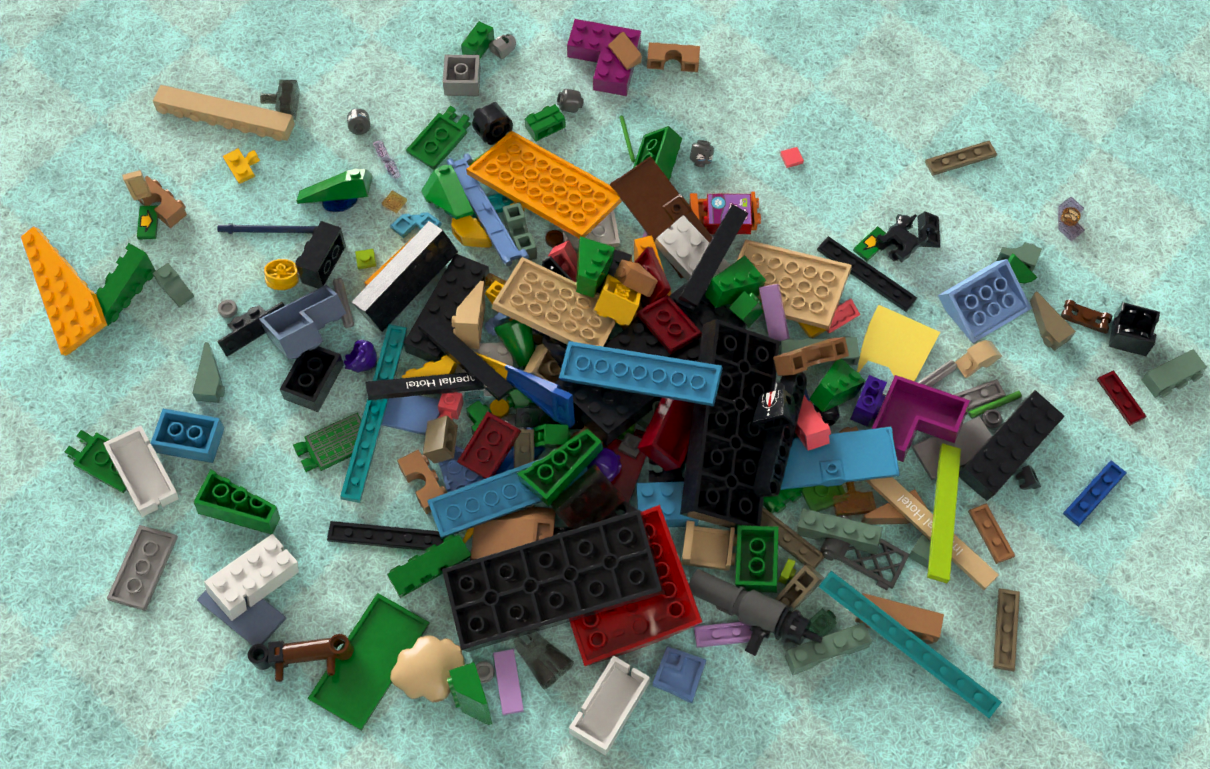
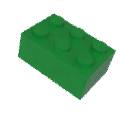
[735,525,779,593]

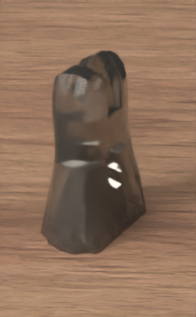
[513,632,574,690]

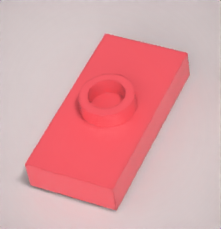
[826,298,860,333]

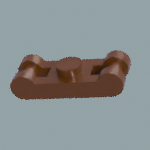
[1061,300,1113,334]

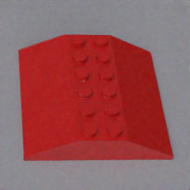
[570,505,703,666]

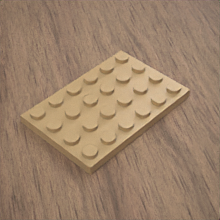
[730,239,852,330]
[492,257,616,347]

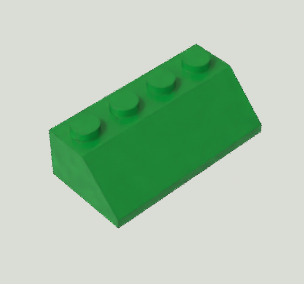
[633,126,682,180]
[447,662,492,725]

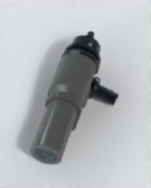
[689,569,823,656]

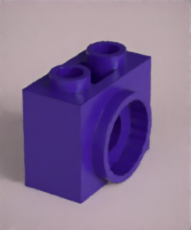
[850,375,887,427]

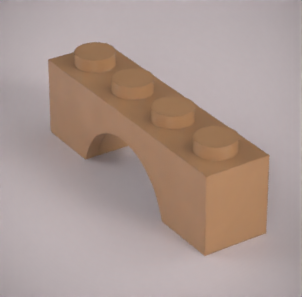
[774,337,849,376]

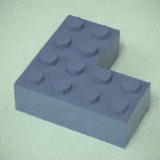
[259,285,346,360]

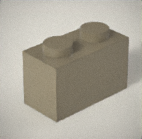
[423,416,458,464]

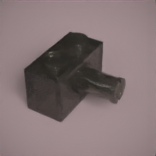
[260,79,300,120]

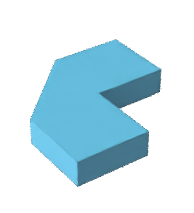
[390,212,442,238]

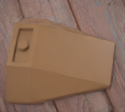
[470,507,556,560]

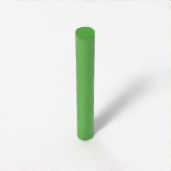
[968,391,1022,419]

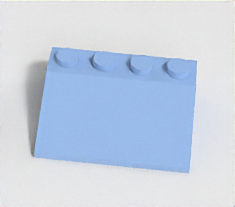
[938,259,1032,343]

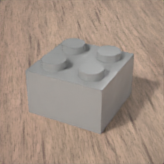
[443,55,481,96]

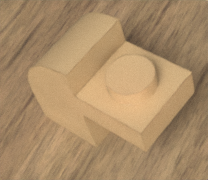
[955,340,1002,378]

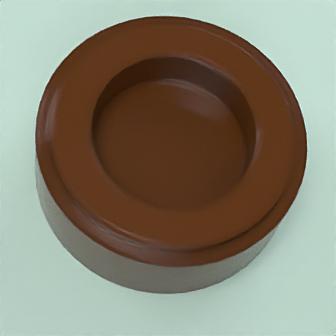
[545,230,563,248]

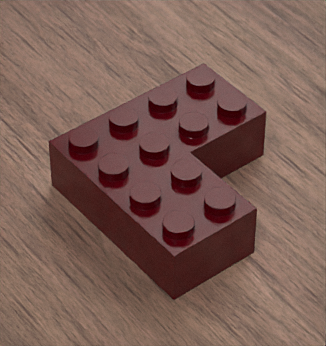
[637,398,693,471]

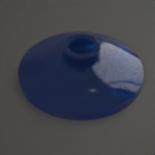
[322,198,358,212]

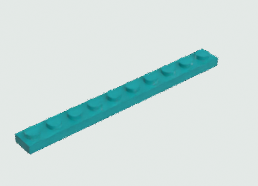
[340,324,407,503]
[818,571,1002,719]

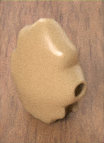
[390,635,465,703]

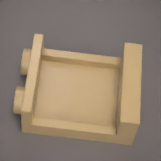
[681,521,737,571]

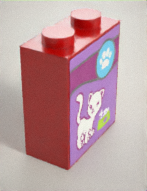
[703,194,752,234]

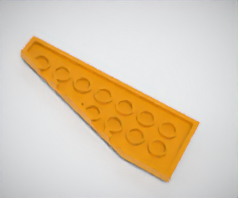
[21,226,107,356]

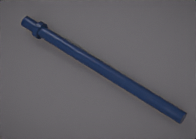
[217,223,339,234]

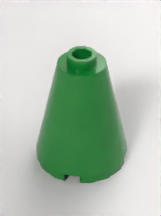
[494,319,535,369]

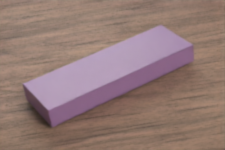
[759,284,790,341]
[694,622,753,648]
[493,649,524,715]

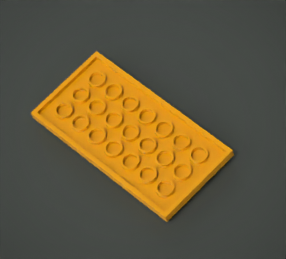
[466,131,622,239]

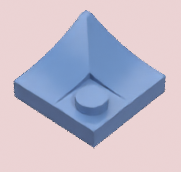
[653,646,706,703]

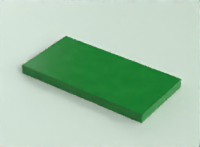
[308,593,430,731]

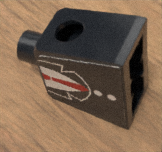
[752,383,795,432]

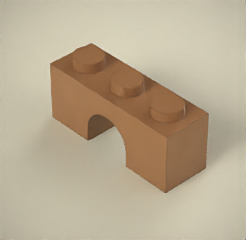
[647,42,700,72]
[138,176,187,228]
[397,450,447,514]

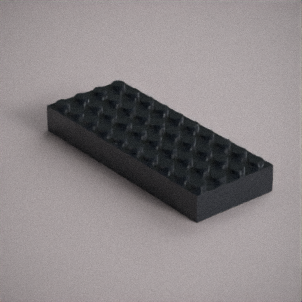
[555,283,746,446]
[680,319,780,530]
[442,510,666,652]

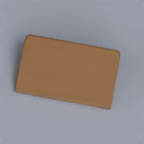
[608,32,642,70]

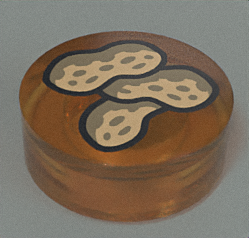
[1061,207,1081,226]

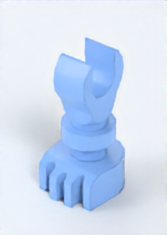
[485,312,510,336]

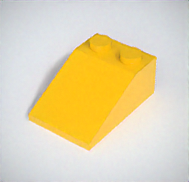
[594,275,641,326]

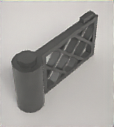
[820,515,910,590]

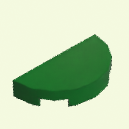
[1008,253,1038,284]

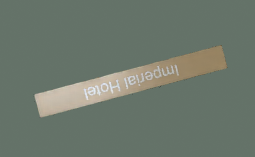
[865,477,999,590]

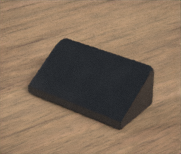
[917,211,940,248]

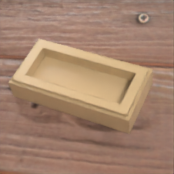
[122,170,152,200]

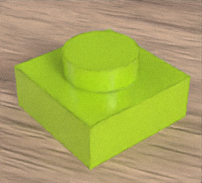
[355,249,376,270]
[778,558,797,585]

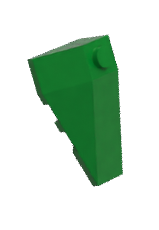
[421,165,474,220]
[297,169,373,204]

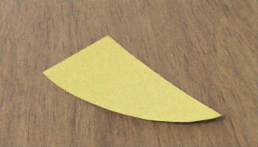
[857,305,940,381]

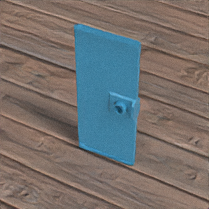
[781,427,900,490]

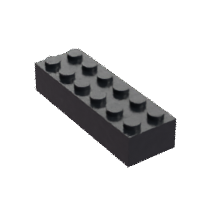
[352,221,458,332]
[404,254,490,362]
[959,390,1065,501]

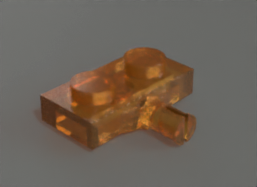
[832,481,876,516]

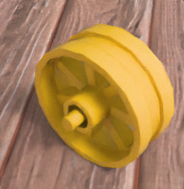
[264,259,299,290]

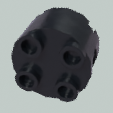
[472,102,513,145]

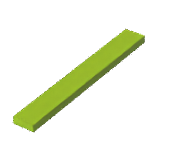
[927,443,961,584]

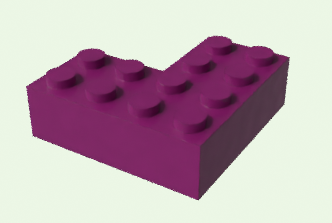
[567,19,641,96]
[872,375,970,462]

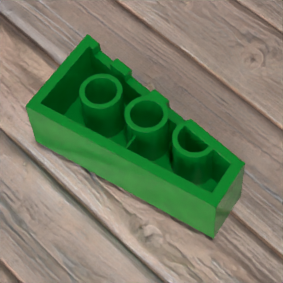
[95,243,156,326]
[517,429,603,506]
[194,469,280,535]
[387,534,471,599]

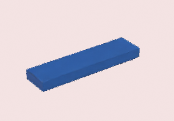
[1063,460,1127,527]

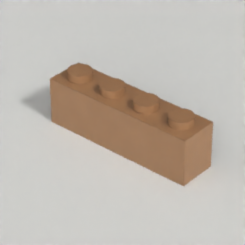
[855,593,944,644]

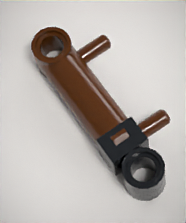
[248,634,354,682]

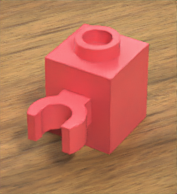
[438,392,464,421]

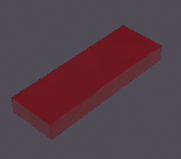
[1097,370,1147,426]

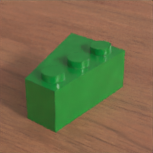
[576,236,615,298]
[705,255,766,308]
[809,358,866,412]

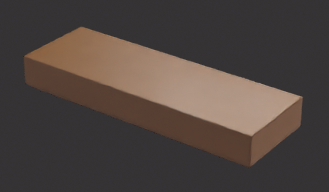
[968,503,1015,564]

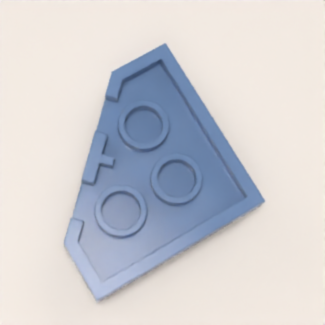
[439,446,485,492]

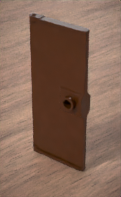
[610,156,713,279]

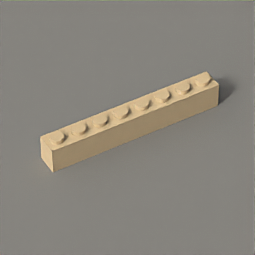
[153,85,295,141]

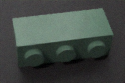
[1141,349,1207,398]

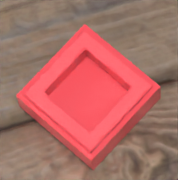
[780,147,804,168]

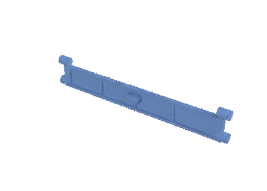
[447,153,529,267]

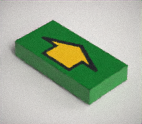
[137,205,158,240]
[853,226,886,262]

